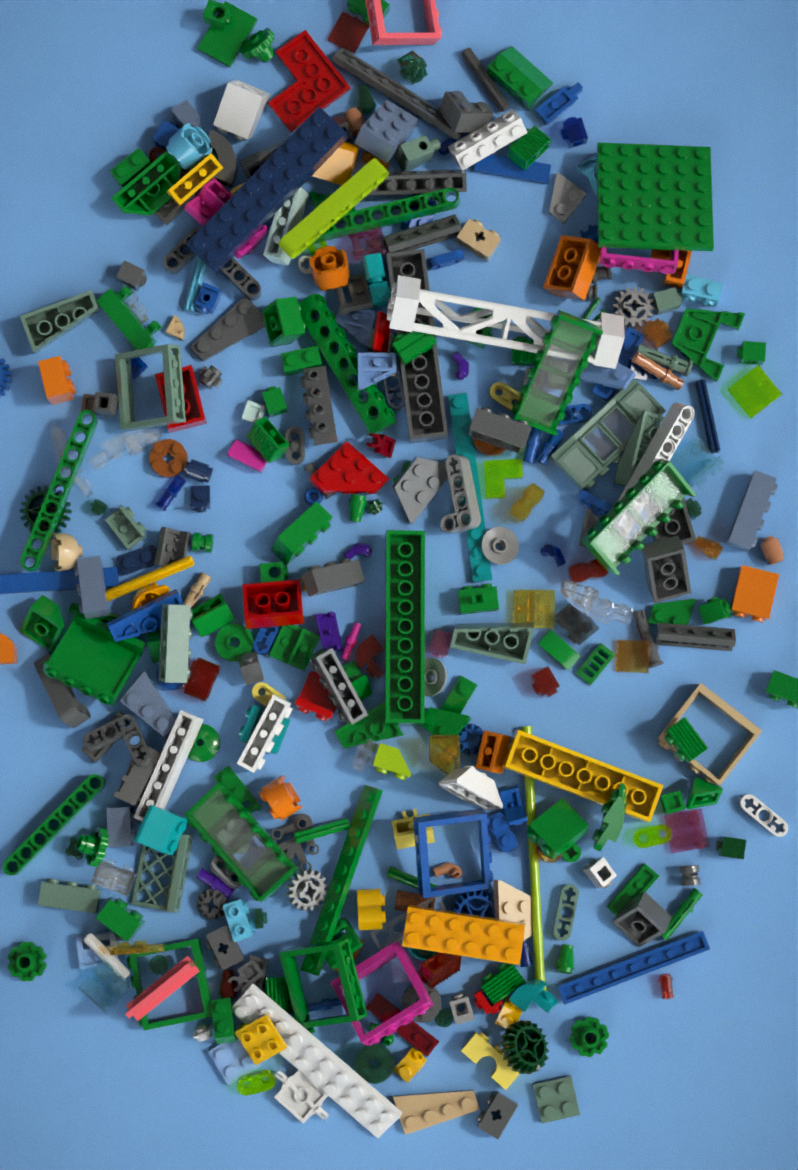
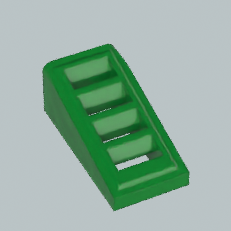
[576,643,615,685]

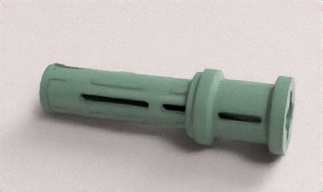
[635,344,693,377]

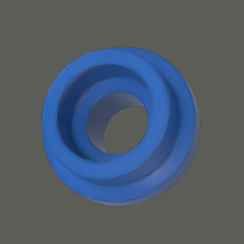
[304,487,323,506]

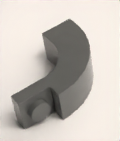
[208,130,238,188]

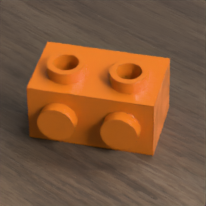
[475,730,511,774]

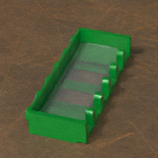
[511,310,603,436]
[581,459,696,576]
[184,782,299,902]

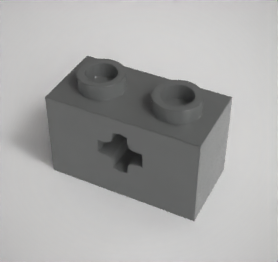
[205,924,245,970]
[476,1091,518,1139]

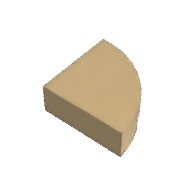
[165,315,185,341]

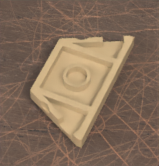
[493,880,532,941]

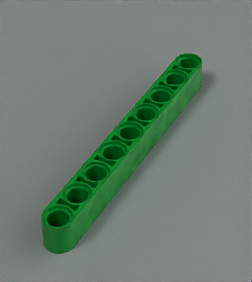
[312,188,460,244]
[20,410,98,572]

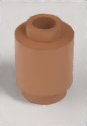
[343,108,365,137]
[760,536,784,565]

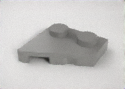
[549,172,587,224]

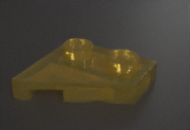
[110,941,164,955]

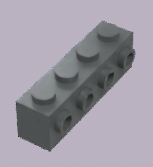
[301,366,338,446]
[309,647,368,725]

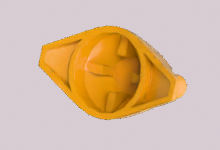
[131,582,170,611]

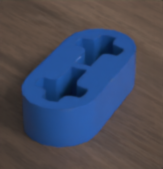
[428,249,465,270]
[253,626,279,655]

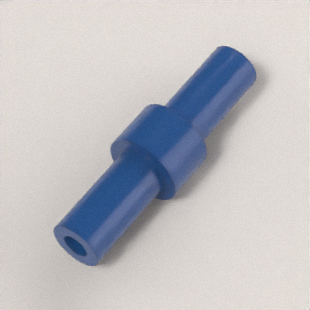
[307,998,342,1012]

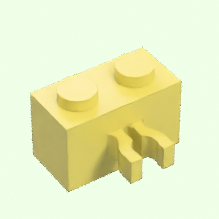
[391,809,435,850]

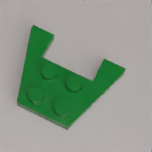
[671,309,745,382]

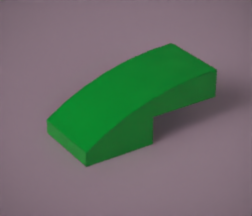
[537,629,581,670]

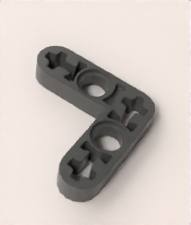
[83,714,152,767]

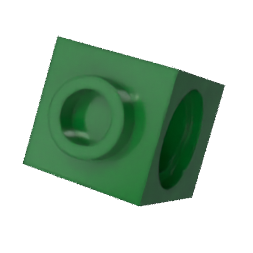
[203,0,233,30]
[737,341,766,365]
[262,386,288,418]
[260,562,288,583]
[659,790,686,815]

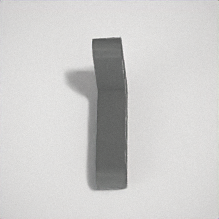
[163,227,262,301]

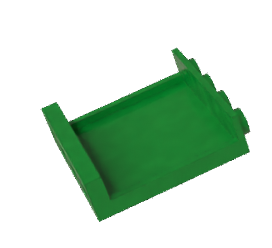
[43,609,146,706]

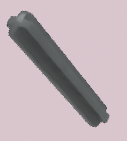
[461,48,510,112]

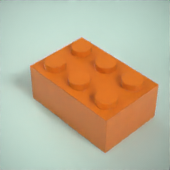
[543,235,600,301]

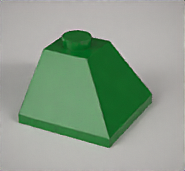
[20,595,64,652]

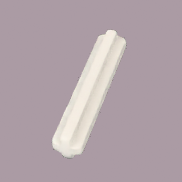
[83,933,130,980]

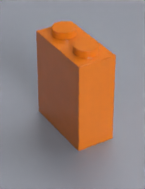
[730,565,780,623]

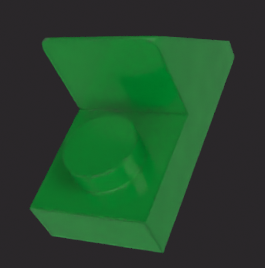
[343,660,373,701]
[441,676,477,714]

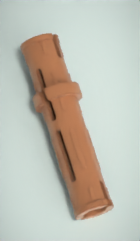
[631,351,684,391]

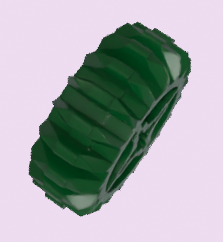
[20,485,72,534]
[499,1020,549,1074]

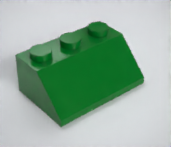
[487,46,553,110]

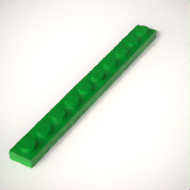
[300,785,383,976]

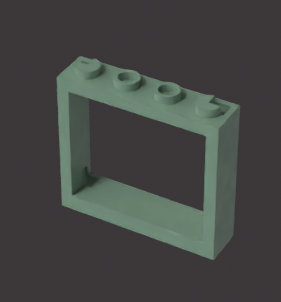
[115,344,186,431]

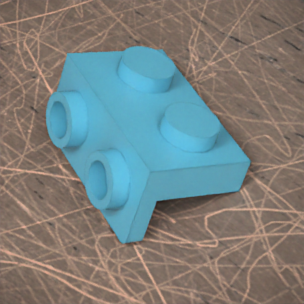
[223,899,256,942]

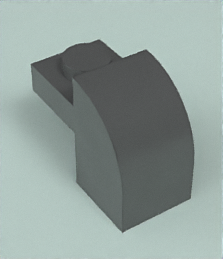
[81,392,118,417]

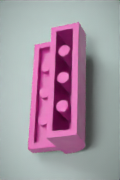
[184,178,269,259]

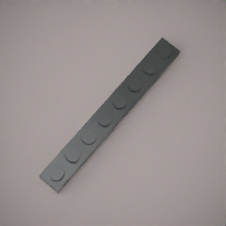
[332,48,465,140]

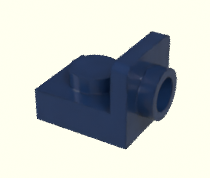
[190,485,210,513]

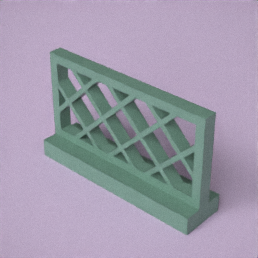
[132,834,193,913]

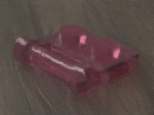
[348,227,387,260]

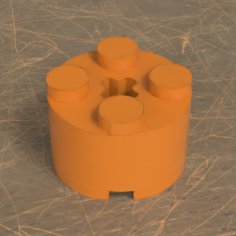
[309,246,350,291]
[259,775,303,820]

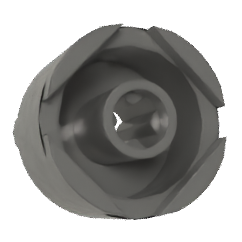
[402,982,441,1023]

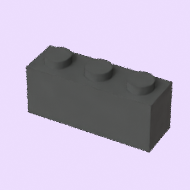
[302,558,365,597]

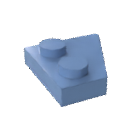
[357,353,396,390]

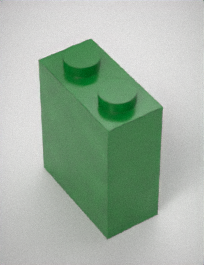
[526,798,589,860]

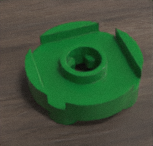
[215,623,254,662]

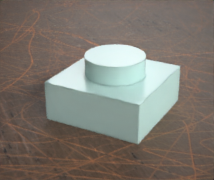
[242,400,266,423]

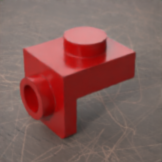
[473,990,503,1015]

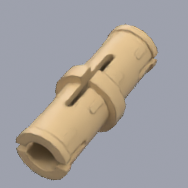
[183,572,212,609]

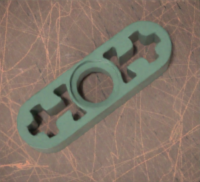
[553,884,579,940]

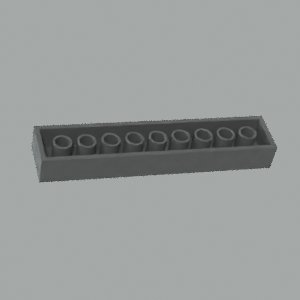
[386,249,448,444]

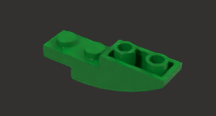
[592,783,627,851]

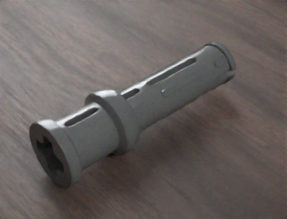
[632,609,664,669]

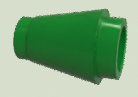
[349,494,367,522]
[555,944,574,974]

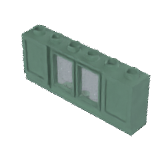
[550,378,666,491]

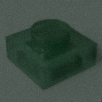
[685,498,702,520]
[254,908,268,929]

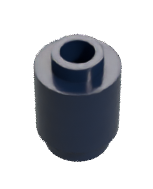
[183,459,213,483]

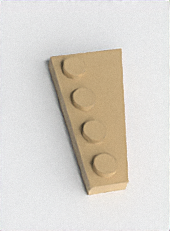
[393,1090,480,1135]

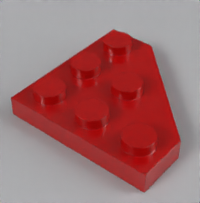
[309,441,389,494]

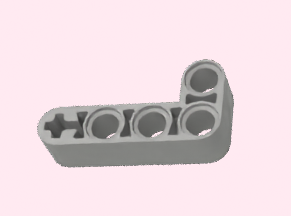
[440,455,481,533]

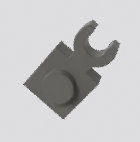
[228,959,264,992]

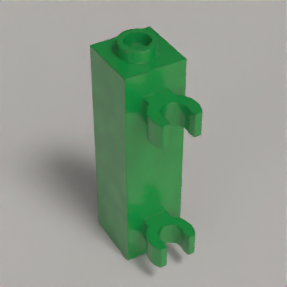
[96,286,162,350]

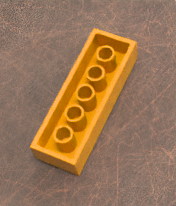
[402,905,526,965]

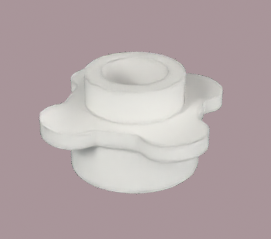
[193,1024,212,1042]

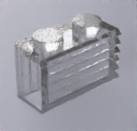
[91,858,137,896]

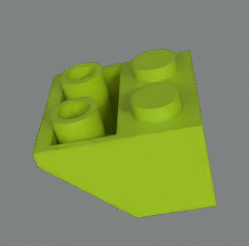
[373,743,411,781]

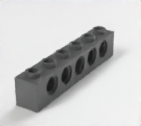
[352,169,467,195]

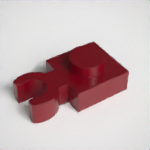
[366,433,396,458]

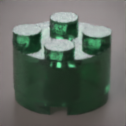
[355,1043,394,1084]

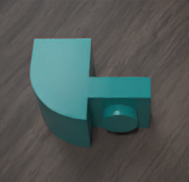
[509,979,558,1013]

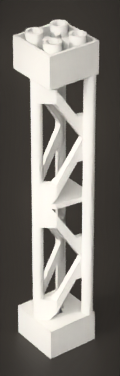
[387,275,625,369]

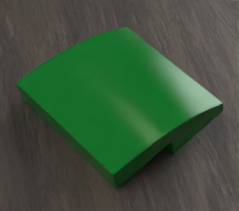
[268,625,320,671]

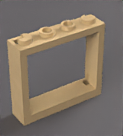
[656,683,762,786]

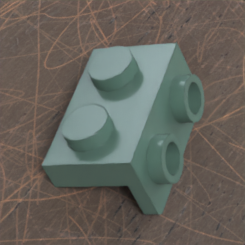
[105,505,147,550]

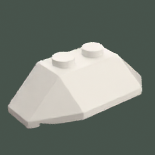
[438,766,503,811]

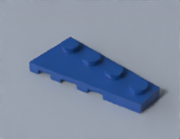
[106,589,191,642]

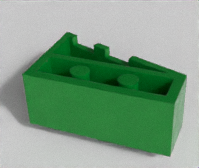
[271,501,333,566]

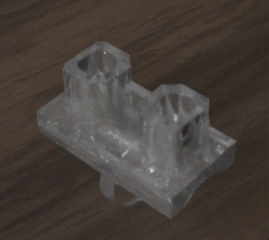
[352,739,379,771]

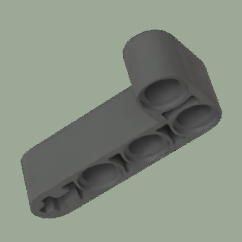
[34,652,91,728]

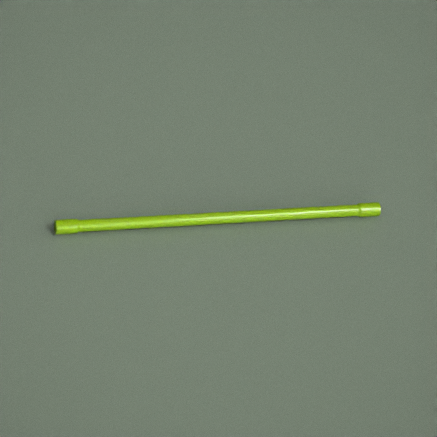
[521,726,547,991]

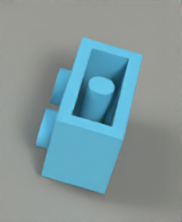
[681,274,723,307]

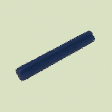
[695,379,721,454]

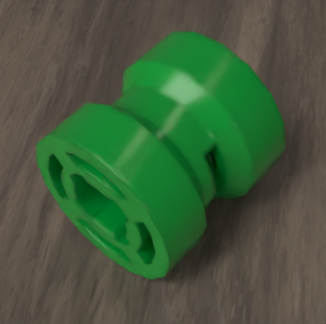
[192,532,214,553]

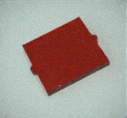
[327,11,370,54]

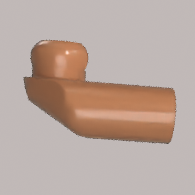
[432,862,462,879]

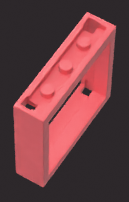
[365,0,442,45]

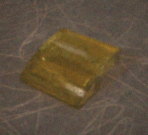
[513,590,555,629]

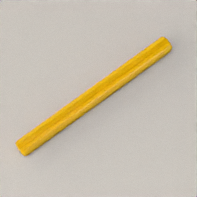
[106,556,195,602]

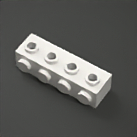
[448,109,527,171]
[237,694,293,773]

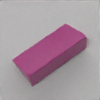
[227,439,267,473]

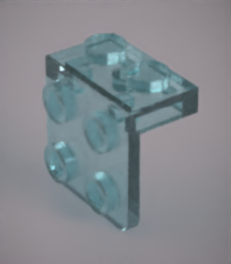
[670,437,724,488]
[78,961,129,1014]

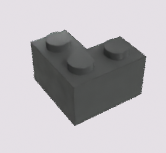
[438,91,493,133]

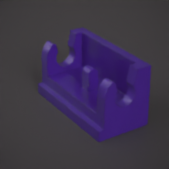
[316,612,343,652]

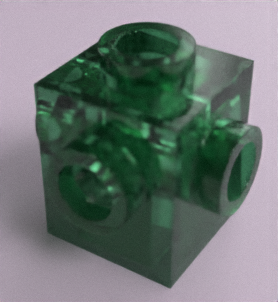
[397,50,428,85]

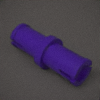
[196,868,235,899]

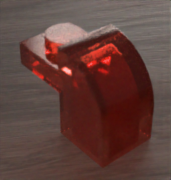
[356,634,384,680]

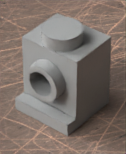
[582,857,617,889]
[449,993,475,1025]

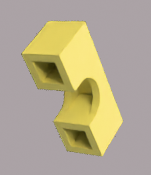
[461,1032,519,1090]

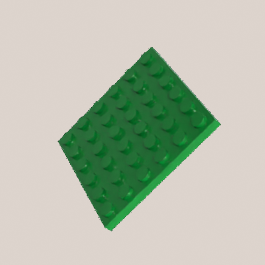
[597,142,714,251]

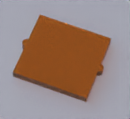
[615,640,651,673]

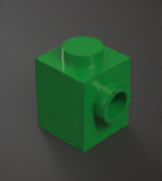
[698,597,731,625]

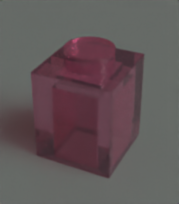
[429,629,453,659]

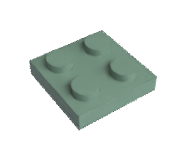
[533,1075,580,1124]

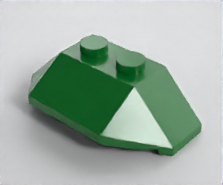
[111,151,181,216]

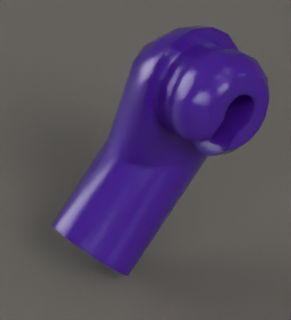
[451,351,469,380]
[343,543,373,559]

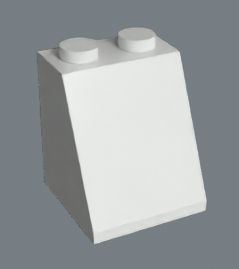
[213,80,271,141]

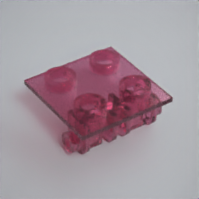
[664,808,709,854]

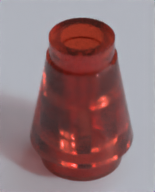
[219,970,238,999]

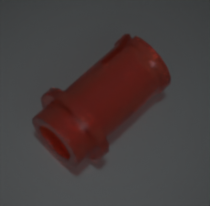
[657,974,674,999]

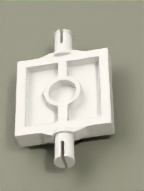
[274,1070,329,1124]

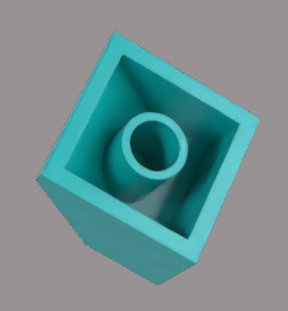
[134,805,188,856]

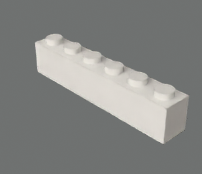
[133,710,204,822]

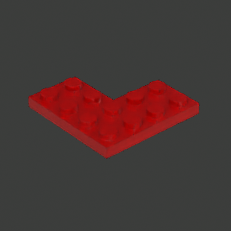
[268,30,351,133]

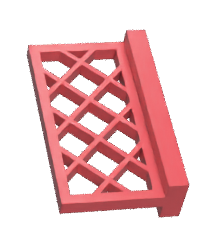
[125,956,200,1021]

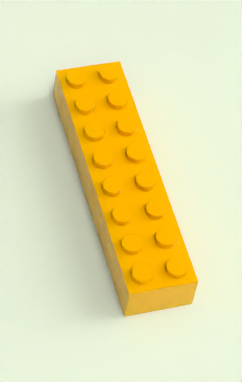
[502,730,664,822]

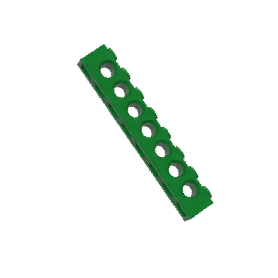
[299,294,397,434]

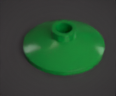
[188,724,220,762]

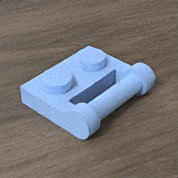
[76,930,119,970]

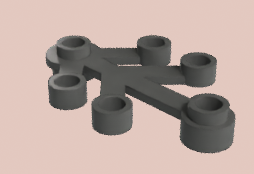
[264,814,319,885]

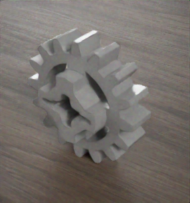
[613,286,655,328]
[286,868,329,911]

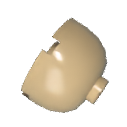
[51,533,82,571]

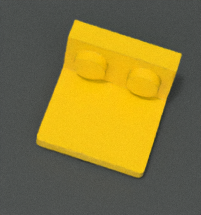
[235,1014,287,1065]

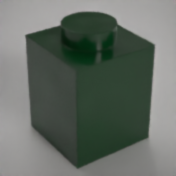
[716,836,746,859]

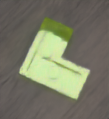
[484,458,523,500]

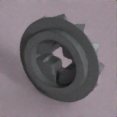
[196,889,227,920]

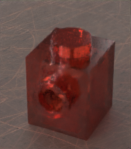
[531,666,560,697]

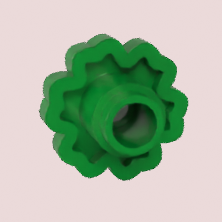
[240,28,275,63]
[76,827,109,867]
[8,941,47,981]
[569,1016,609,1057]

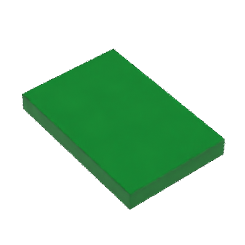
[197,1,258,68]

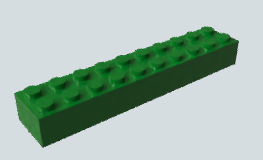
[384,530,425,725]

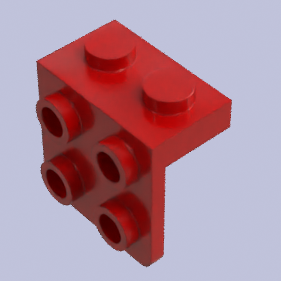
[295,671,337,722]

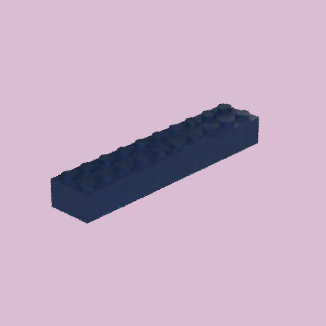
[186,107,348,274]

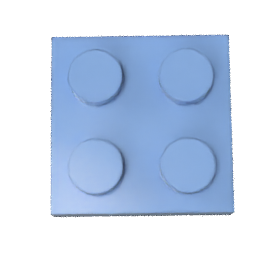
[208,1036,262,1085]

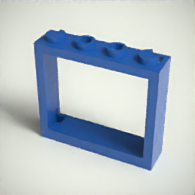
[413,808,493,898]

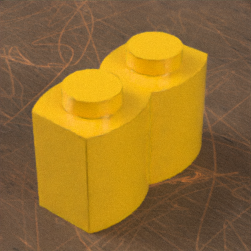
[357,888,386,930]

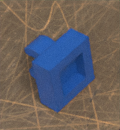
[580,225,598,244]

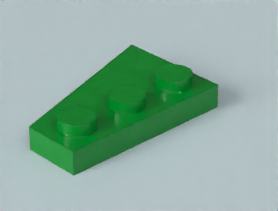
[334,702,404,749]

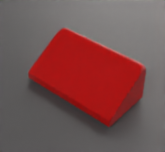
[372,311,391,353]

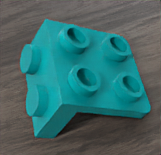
[238,704,290,754]

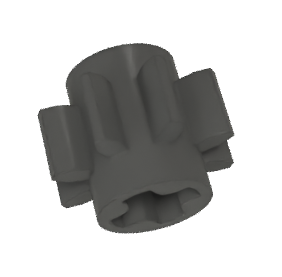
[199,365,222,389]

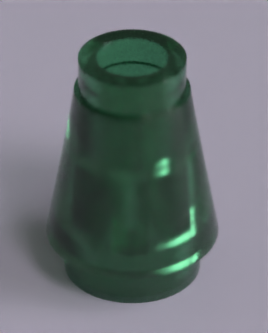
[358,85,376,114]

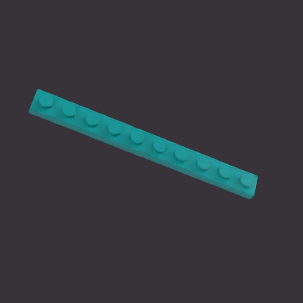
[448,393,492,583]

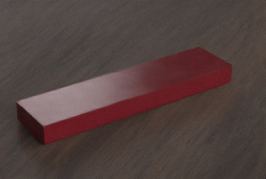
[366,993,439,1057]

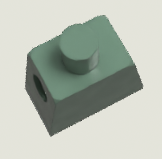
[395,135,441,171]

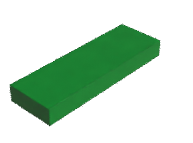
[606,863,659,915]

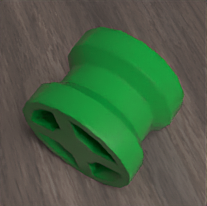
[561,844,581,862]

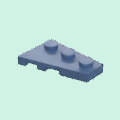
[570,351,636,390]

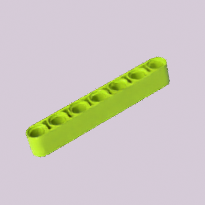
[278,158,389,259]

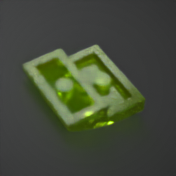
[727,365,783,419]

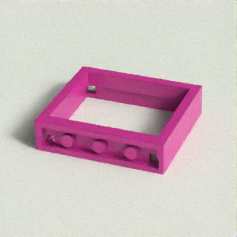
[599,247,679,274]
[330,941,434,1046]

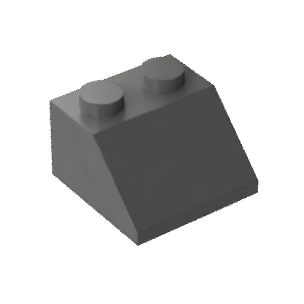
[612,891,672,947]

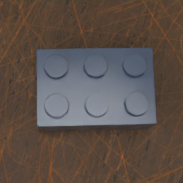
[355,100,418,163]

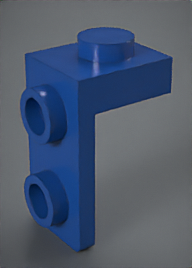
[498,785,528,825]

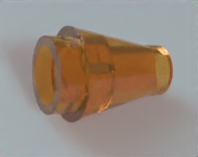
[693,536,723,560]

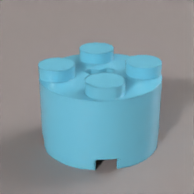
[167,123,212,170]

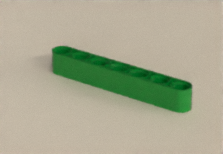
[3,774,106,876]

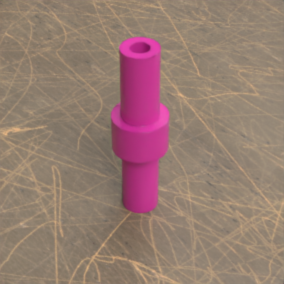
[340,622,361,660]

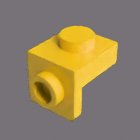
[495,996,522,1029]
[393,1047,427,1083]

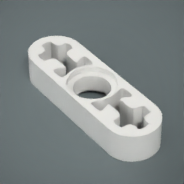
[739,794,788,837]

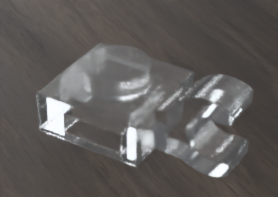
[124,290,149,324]

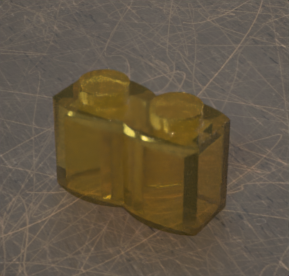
[509,483,545,524]

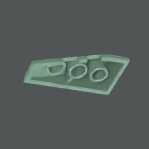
[614,410,660,486]

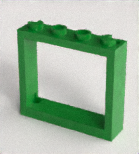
[127,938,212,1031]
[279,938,367,1028]

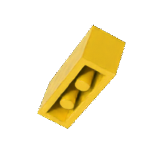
[167,153,223,206]

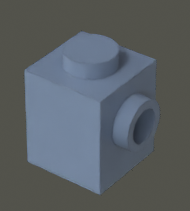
[171,100,201,129]

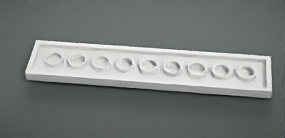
[232,984,402,1138]

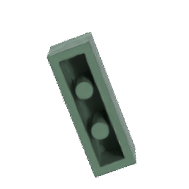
[38,878,102,913]

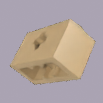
[456,219,501,262]

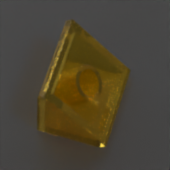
[429,735,460,775]

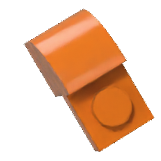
[0,633,18,665]

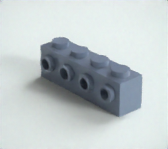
[726,470,778,552]

